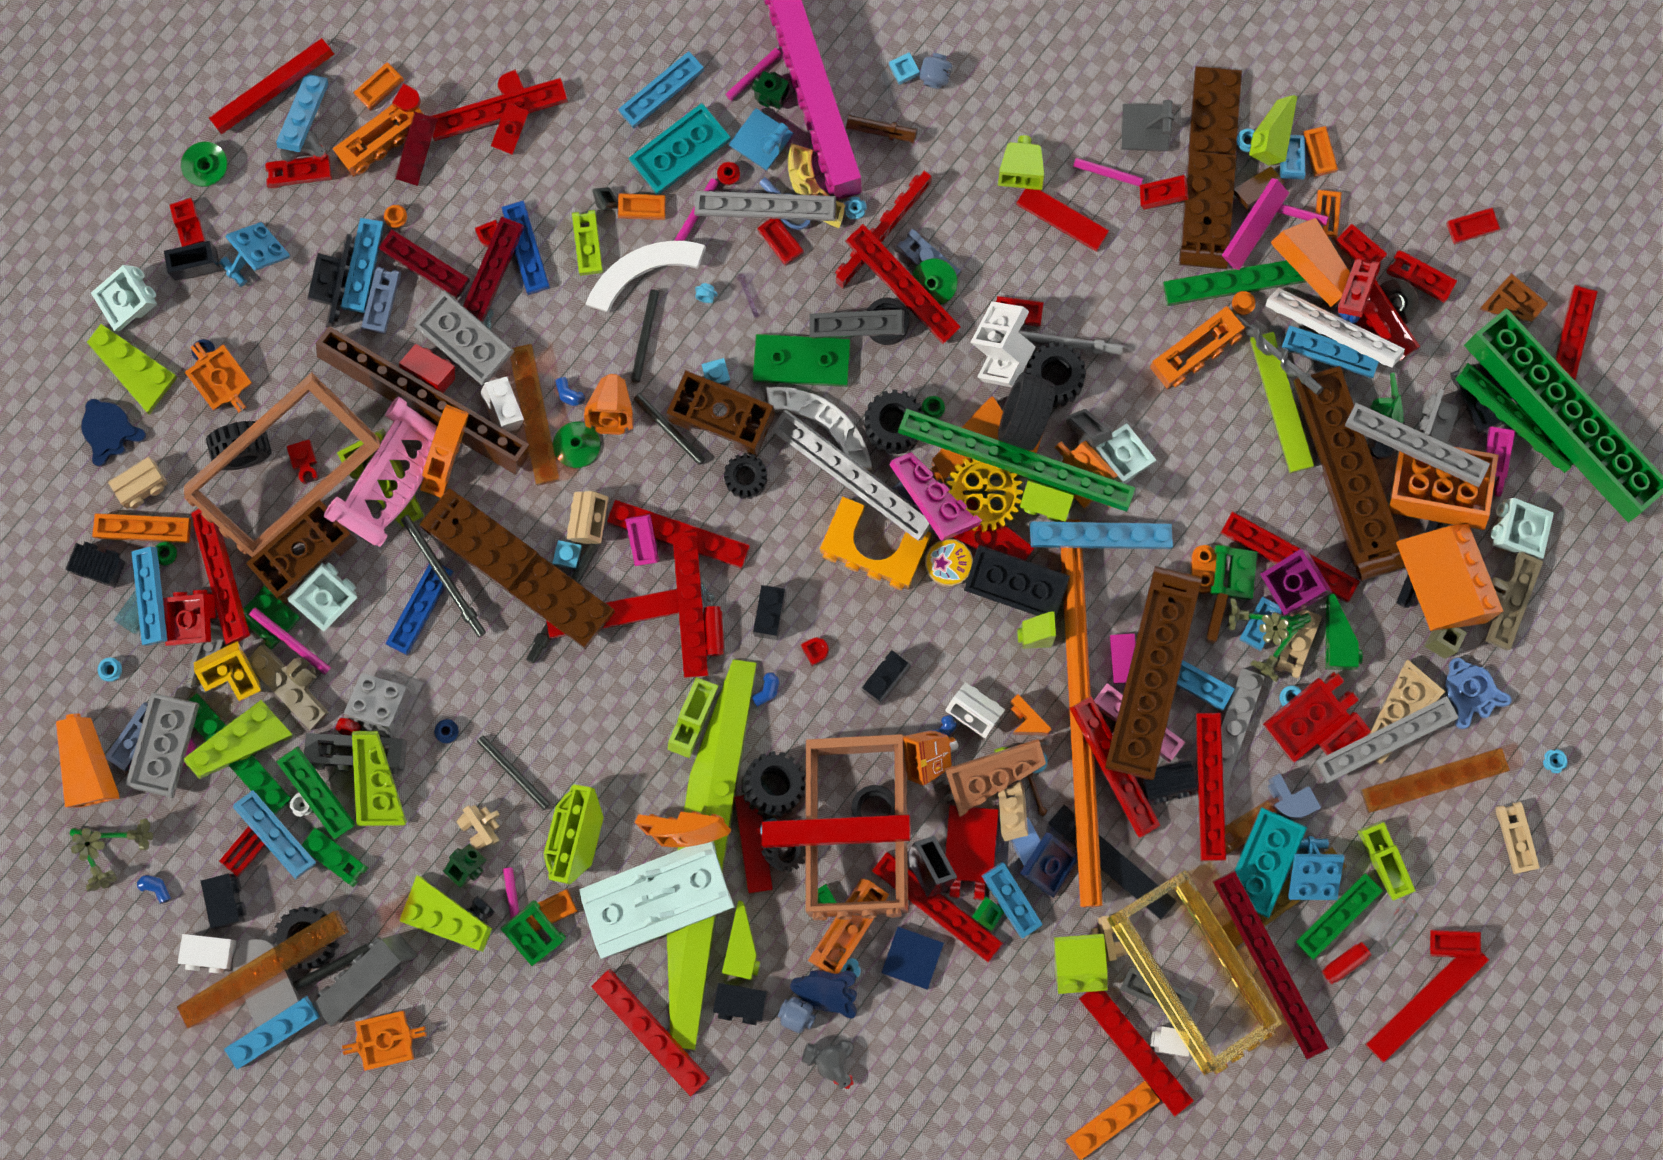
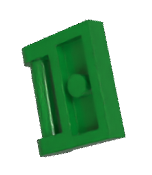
[1211,545,1257,600]
[243,586,301,649]
[501,900,566,966]

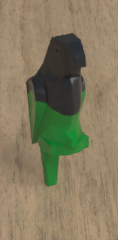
[1370,373,1405,460]

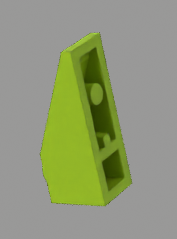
[1249,95,1297,166]
[1017,612,1056,649]
[722,900,761,980]

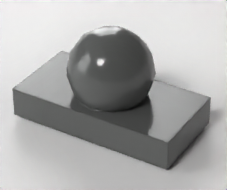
[1066,409,1112,447]

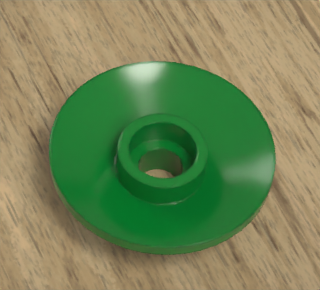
[181,142,228,187]
[912,258,958,305]
[553,422,601,468]

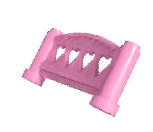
[324,396,437,547]

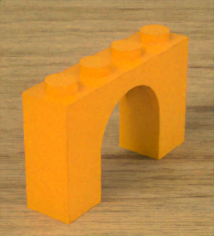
[820,496,931,590]

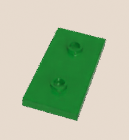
[753,334,850,387]

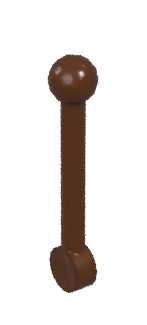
[1026,773,1047,816]

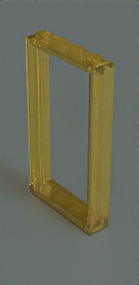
[1107,870,1283,1075]

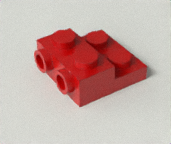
[163,590,216,646]

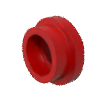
[717,162,741,185]

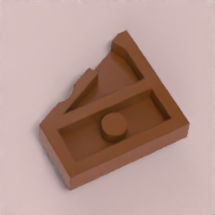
[1480,273,1548,323]

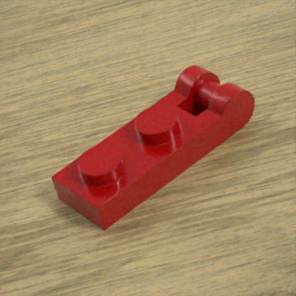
[265,155,332,189]
[1386,251,1457,303]
[1338,258,1380,317]

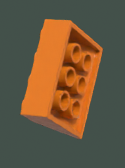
[1389,447,1498,530]
[1396,524,1504,631]

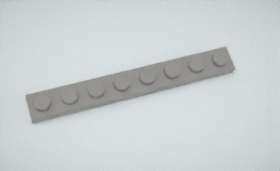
[772,411,931,541]

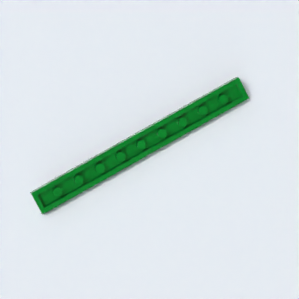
[898,409,1135,512]

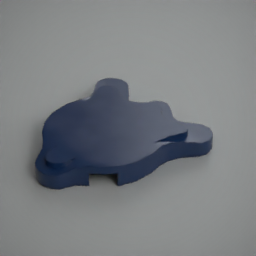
[81,399,146,467]
[790,970,857,1018]

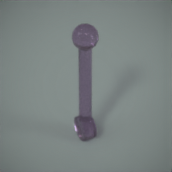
[736,273,759,318]

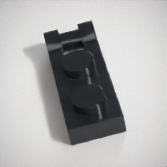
[1450,364,1502,433]

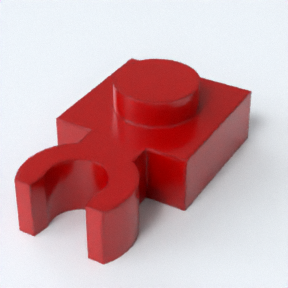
[286,439,318,484]

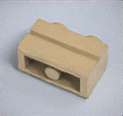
[108,457,168,509]
[567,491,609,544]

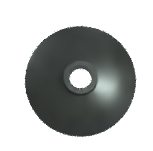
[1380,279,1419,324]

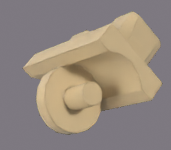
[456,805,500,850]
[1090,916,1128,962]

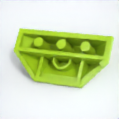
[544,784,604,884]

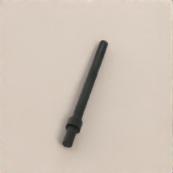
[401,515,486,638]
[526,538,604,664]

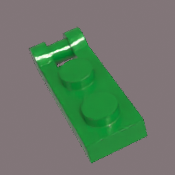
[301,828,369,888]

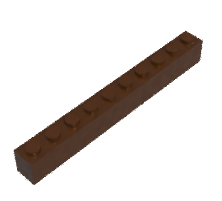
[315,326,529,475]

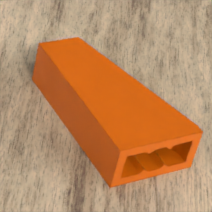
[1271,218,1350,307]
[930,396,1003,484]
[56,713,120,808]

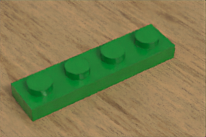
[276,746,356,839]
[1295,873,1383,960]

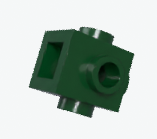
[752,71,790,110]
[443,844,487,888]

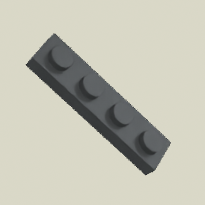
[810,310,904,339]

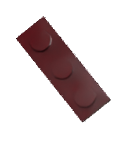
[394,111,438,186]

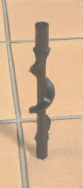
[1235,314,1323,395]

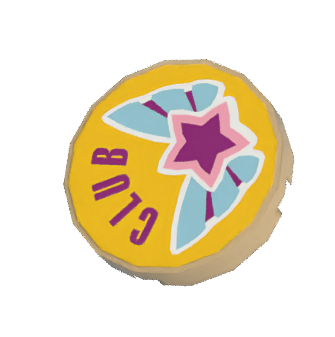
[925,539,973,587]

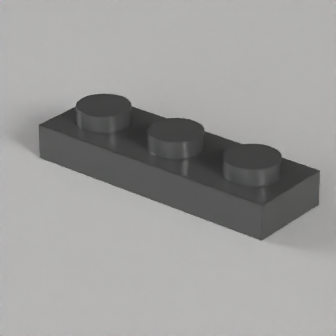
[1119,967,1199,1021]

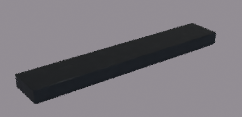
[1048,805,1177,920]

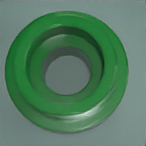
[922,396,945,419]
[155,542,177,566]

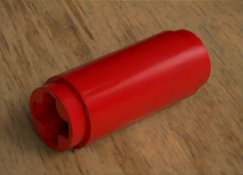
[703,606,725,656]
[1321,942,1372,985]

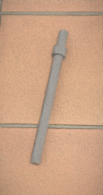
[1019,331,1123,355]

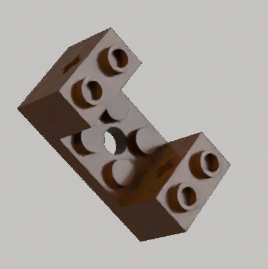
[666,370,775,458]
[246,499,358,605]

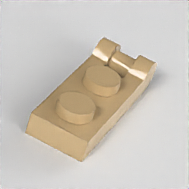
[1275,609,1322,679]
[998,781,1028,841]
[1496,802,1540,874]

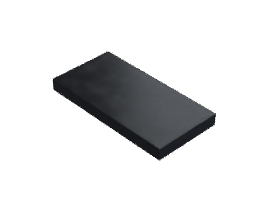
[964,545,1071,621]

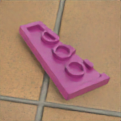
[889,452,982,541]

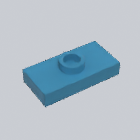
[1280,135,1306,180]

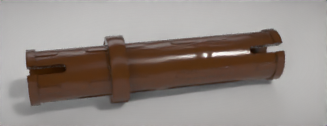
[846,114,917,143]

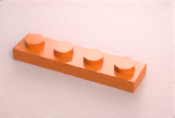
[92,513,192,543]
[1065,1080,1160,1160]

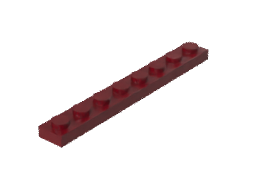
[1212,870,1329,1060]

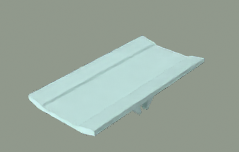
[579,841,735,959]

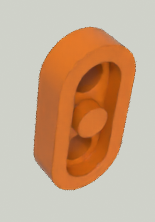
[1191,545,1216,594]

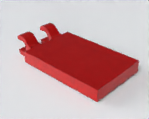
[1262,672,1359,763]
[945,805,998,900]

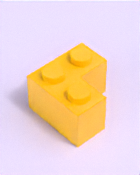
[193,641,261,701]

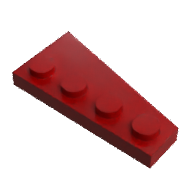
[930,492,1034,560]

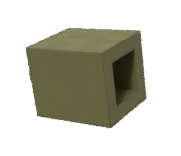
[1424,627,1467,659]

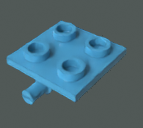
[729,108,794,171]
[219,222,290,287]
[1288,836,1344,900]

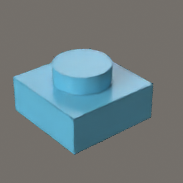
[889,52,920,85]
[701,358,731,385]
[552,540,582,569]

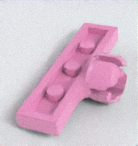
[1094,683,1185,763]

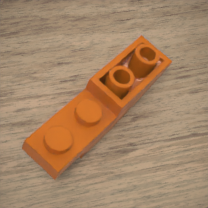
[420,404,469,498]
[634,811,731,847]

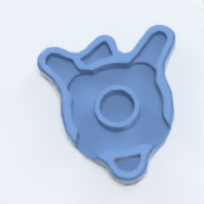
[1444,658,1512,729]

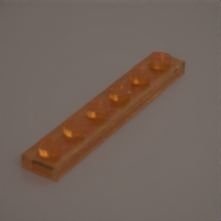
[510,344,560,486]
[1360,748,1510,814]

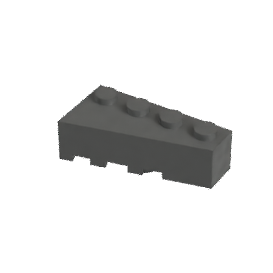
[313,933,418,1027]

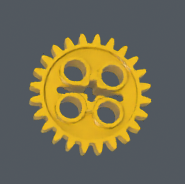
[945,458,1023,532]

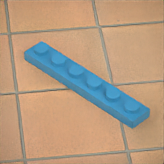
[1030,521,1173,549]

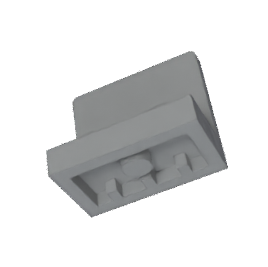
[1416,389,1460,444]
[343,673,406,738]

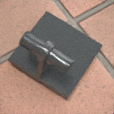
[1121,100,1175,151]

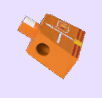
[903,730,958,786]

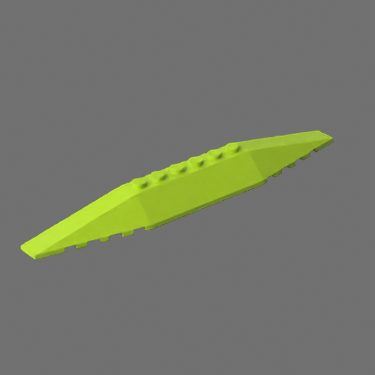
[667,659,757,1050]

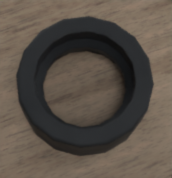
[867,298,909,345]
[851,785,895,817]

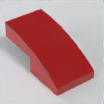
[169,198,206,247]

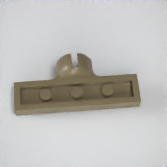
[1485,552,1543,651]
[248,644,329,730]

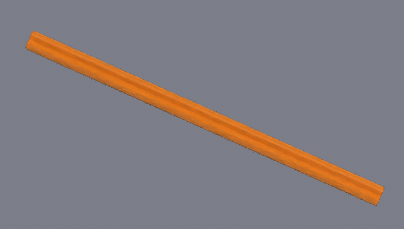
[1061,519,1103,908]

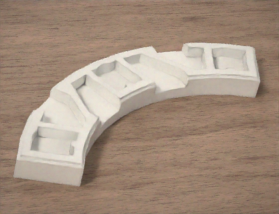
[586,241,706,313]
[766,387,872,470]

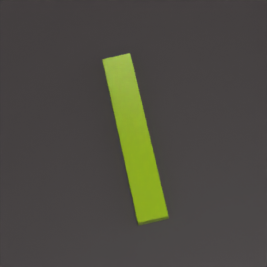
[1250,332,1314,474]

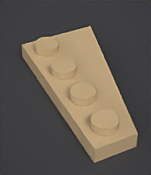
[1369,659,1445,765]

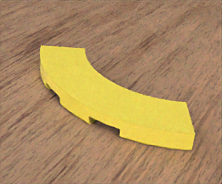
[788,143,845,228]

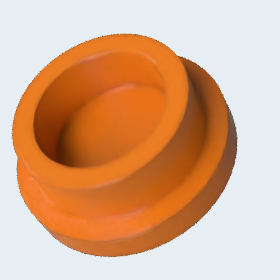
[384,205,408,228]
[1232,291,1256,315]

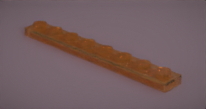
[177,910,349,1029]

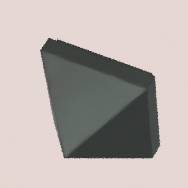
[592,187,618,210]

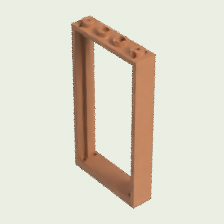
[184,372,380,557]
[806,734,908,921]

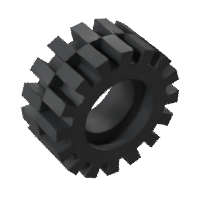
[724,453,767,499]
[761,846,806,872]

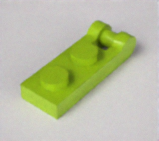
[572,210,603,276]

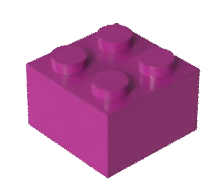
[1260,549,1332,616]

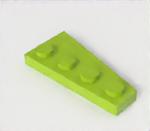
[87,324,178,415]
[184,700,292,779]
[352,731,407,826]
[399,875,492,952]

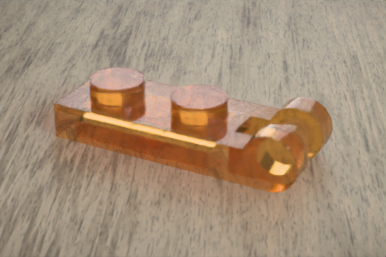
[1225,800,1277,854]

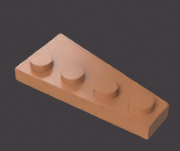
[945,739,1046,816]

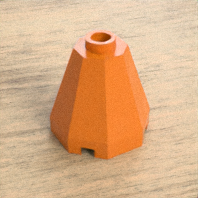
[584,374,634,435]

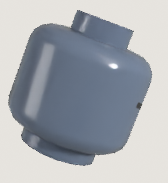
[919,53,952,89]
[778,996,816,1033]

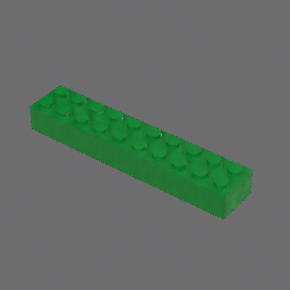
[1464,308,1663,523]

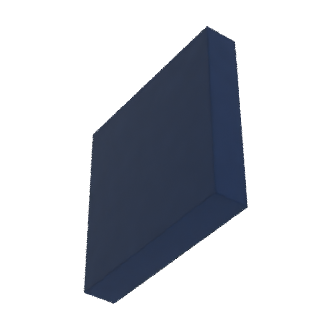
[1020,832,1078,898]
[881,926,944,990]

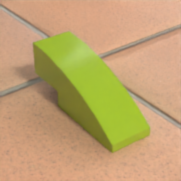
[667,677,718,759]
[1357,821,1415,901]

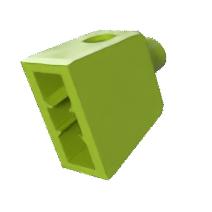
[998,135,1044,190]

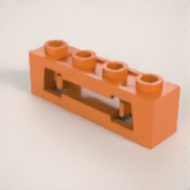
[332,104,423,177]
[1150,306,1245,389]
[808,878,890,974]

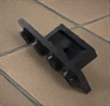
[307,234,355,328]

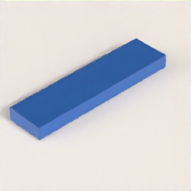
[501,200,550,295]
[385,564,453,656]

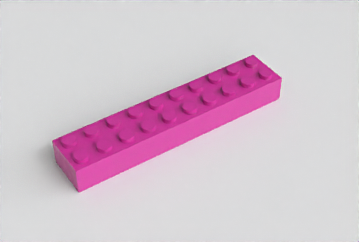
[764,0,862,200]

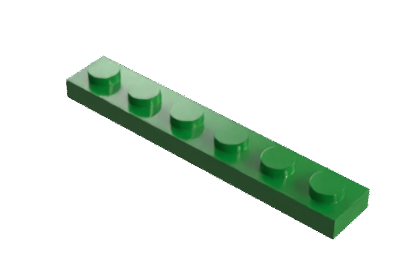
[1163,260,1307,306]
[1455,363,1573,473]
[188,693,292,815]

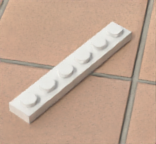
[1266,288,1405,368]

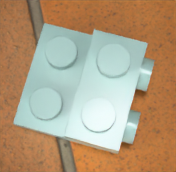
[91,265,157,331]
[1092,423,1156,484]
[1491,498,1554,559]
[288,562,357,632]

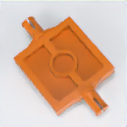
[185,342,253,413]
[1054,440,1118,508]
[342,1011,427,1071]

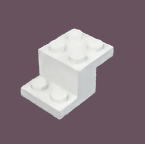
[970,302,1036,387]

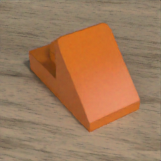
[1010,694,1052,736]

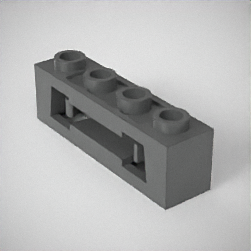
[304,733,407,774]

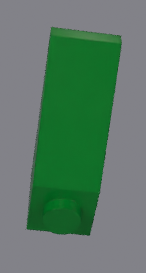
[1325,594,1363,670]

